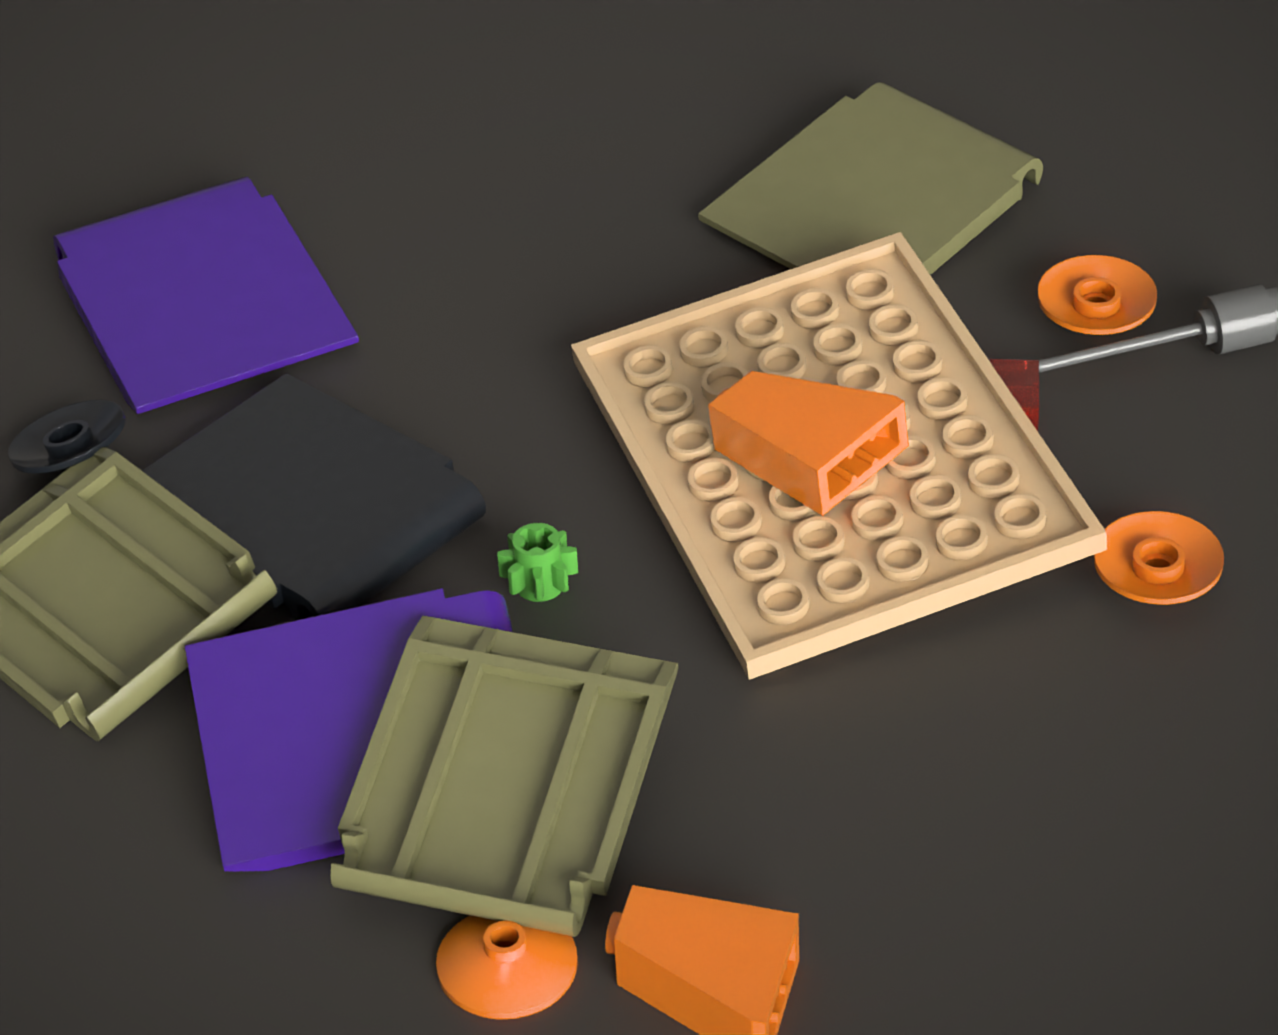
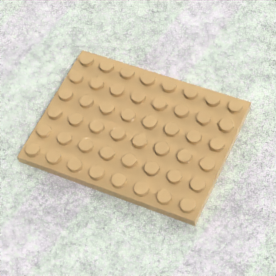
[571,232,1107,680]

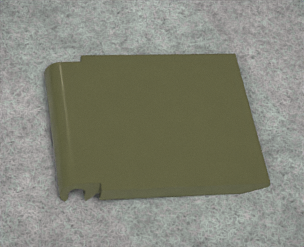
[698,82,1043,275]
[0,447,277,741]
[330,616,678,937]

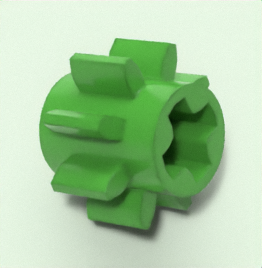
[497,523,578,602]

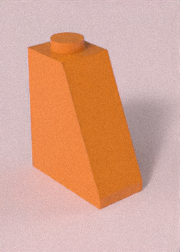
[708,371,909,516]
[605,885,799,1035]

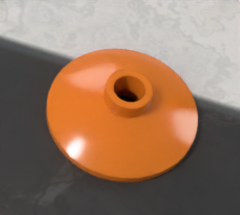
[1038,255,1157,335]
[1094,511,1224,605]
[436,915,578,1019]

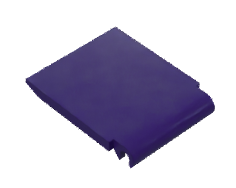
[53,176,359,414]
[185,588,513,872]

